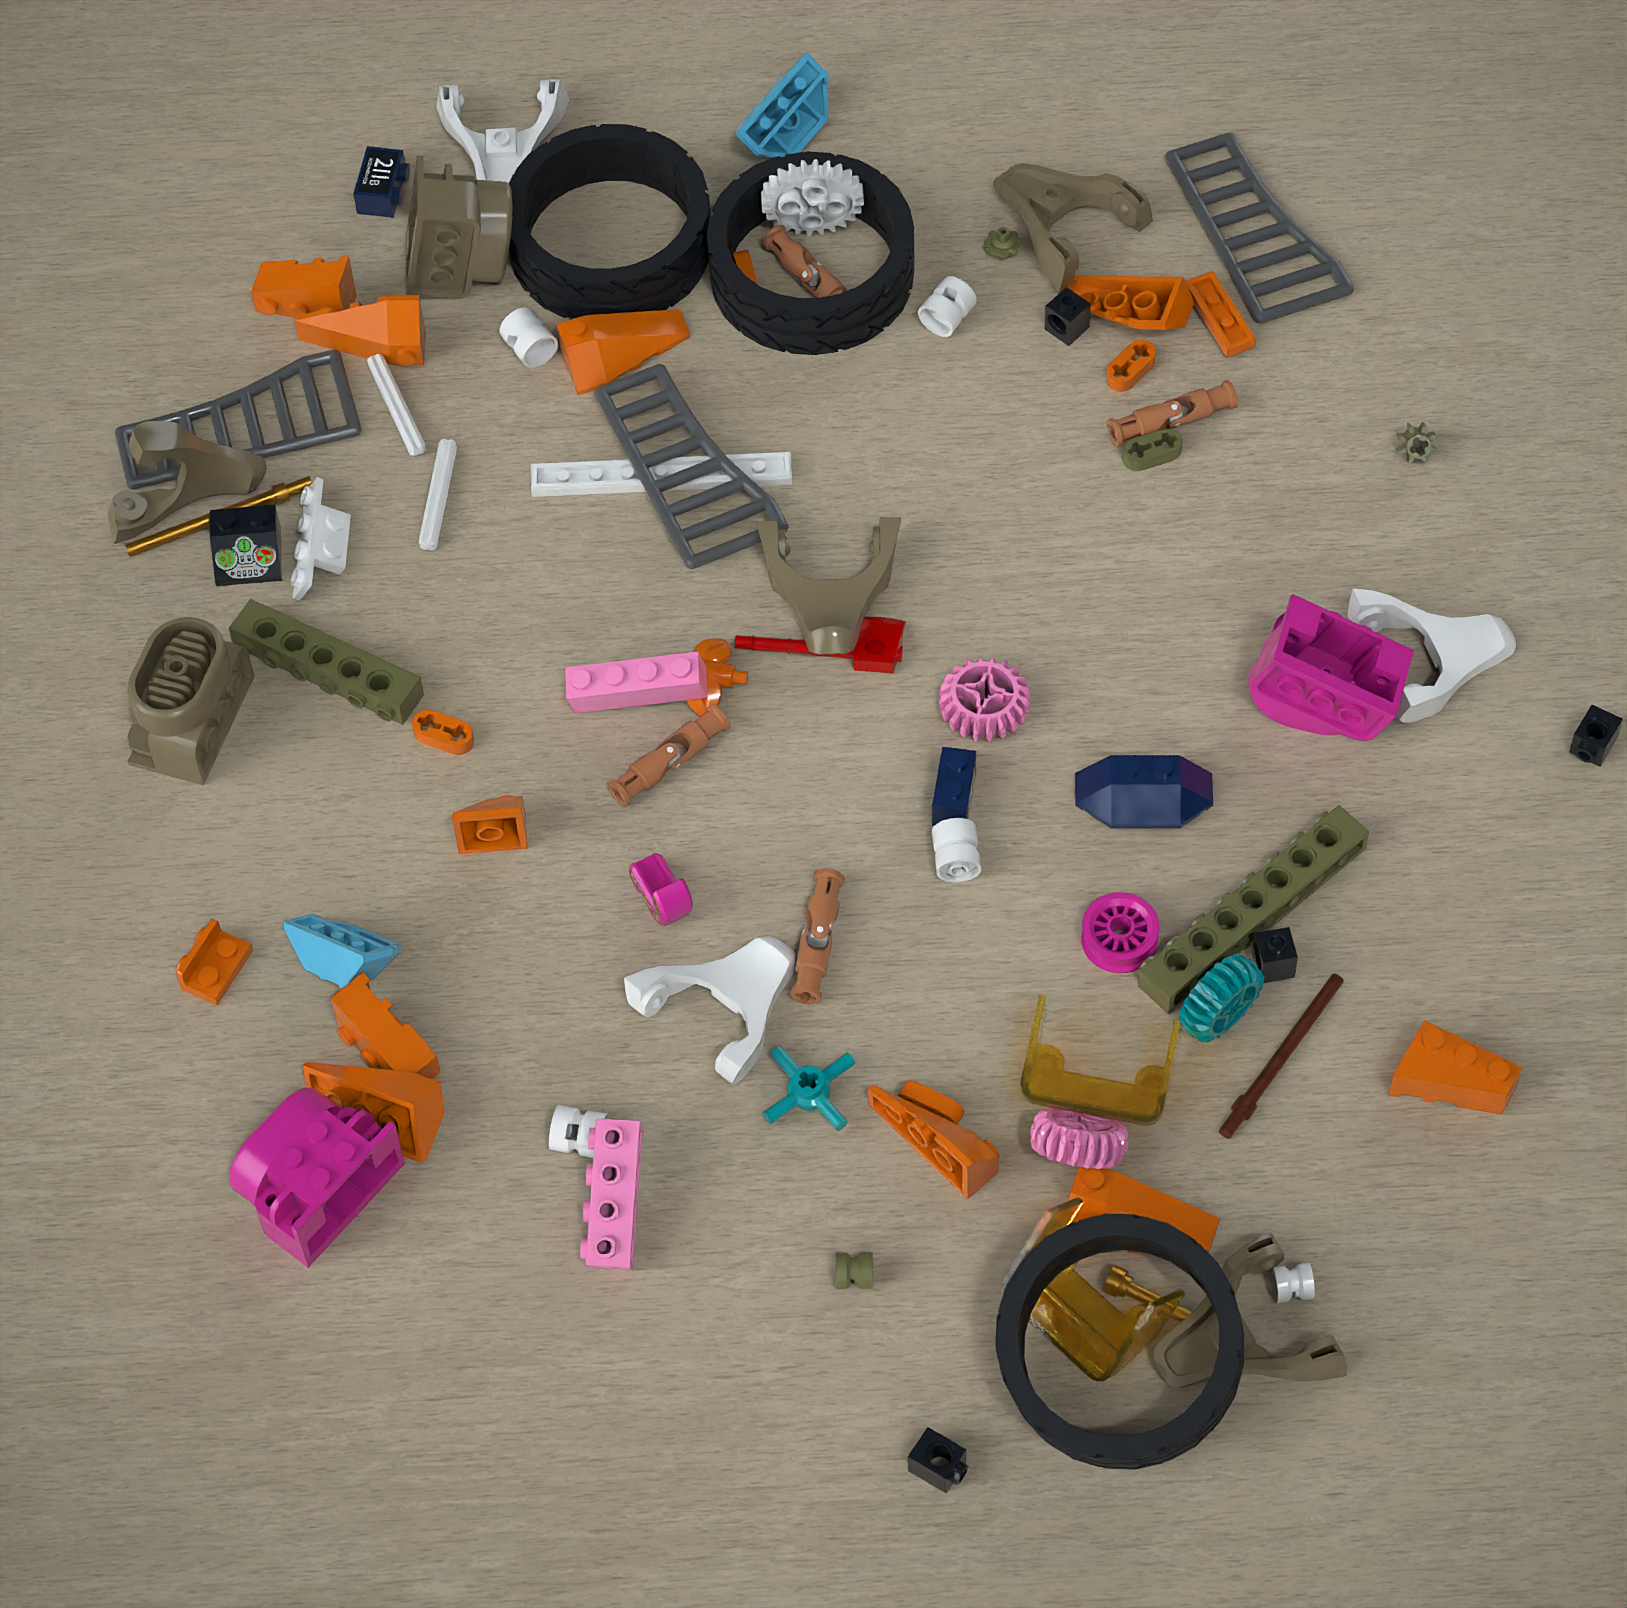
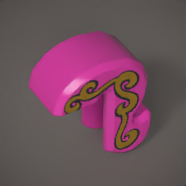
[629,853,693,926]

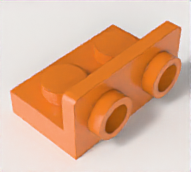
[176,919,253,1005]

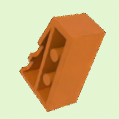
[251,256,357,318]
[1389,1020,1522,1115]

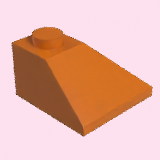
[452,795,528,855]

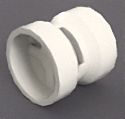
[1271,1263,1315,1303]

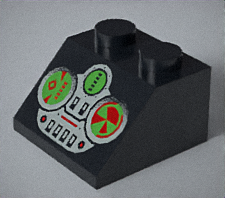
[210,504,282,587]

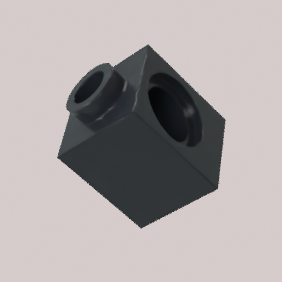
[1045,287,1091,346]
[1569,705,1623,767]
[1252,927,1298,983]
[908,1427,969,1493]

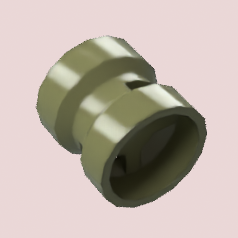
[836,1252,873,1289]

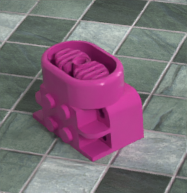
[1248,594,1414,741]
[229,1087,405,1268]

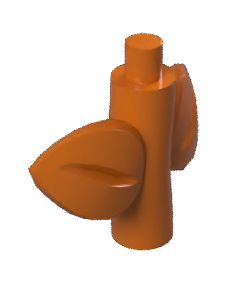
[686,638,748,717]

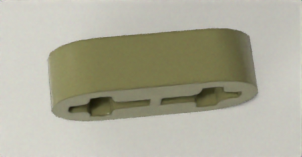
[1122,428,1183,471]

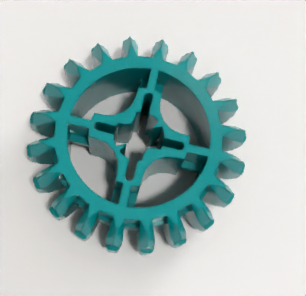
[1179,954,1265,1043]

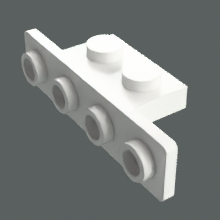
[290,477,351,601]

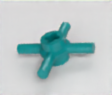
[762,1046,856,1131]

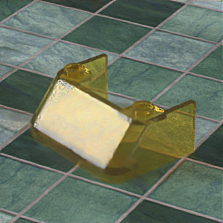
[1020,995,1181,1126]
[1002,1197,1186,1381]

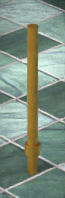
[125,476,312,557]

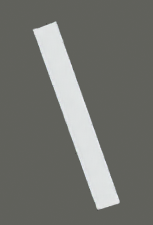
[531,452,792,497]

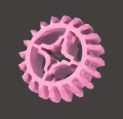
[939,655,1030,743]
[1030,1107,1129,1169]

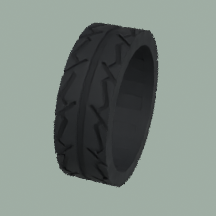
[509,124,710,320]
[707,151,915,355]
[995,1214,1244,1470]

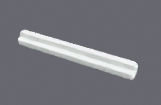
[367,353,426,457]
[418,439,457,551]

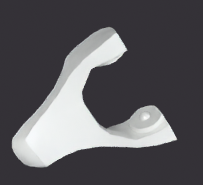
[436,79,570,183]
[1348,588,1516,723]
[624,936,797,1084]

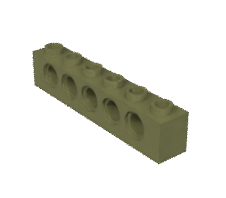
[229,598,424,725]

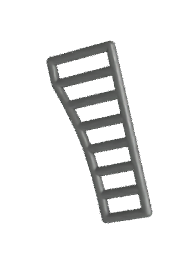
[1166,132,1354,323]
[115,349,362,489]
[594,364,789,569]

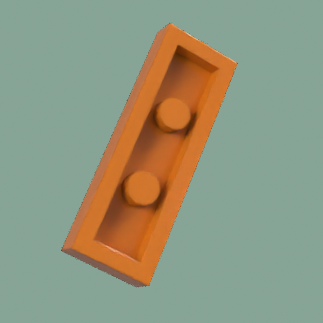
[1185,271,1256,358]

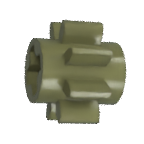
[1396,422,1437,464]

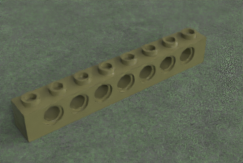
[1139,805,1369,1014]

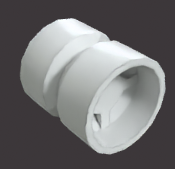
[918,276,977,337]
[499,307,558,368]
[932,818,981,883]
[549,1104,609,1158]

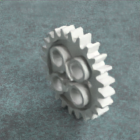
[761,159,864,236]

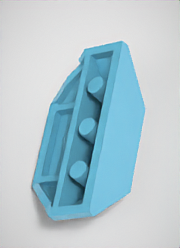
[735,52,829,159]
[283,914,402,988]

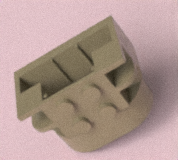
[406,155,513,299]
[127,617,255,785]

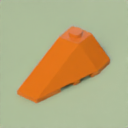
[868,1084,999,1199]

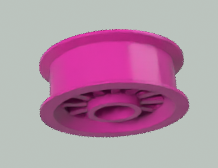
[1081,892,1160,973]

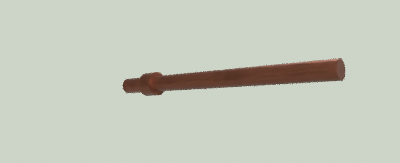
[1219,974,1344,1139]

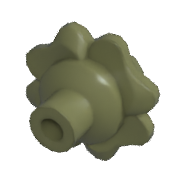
[984,227,1023,260]

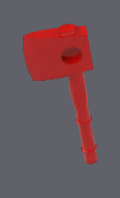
[735,616,906,674]

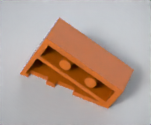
[331,972,441,1079]

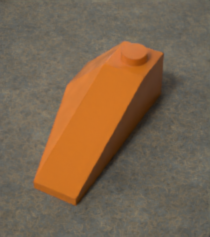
[1067,275,1194,330]
[295,295,426,366]
[556,309,690,395]
[303,1062,445,1163]
[1062,1167,1220,1253]

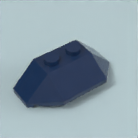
[1075,755,1213,828]

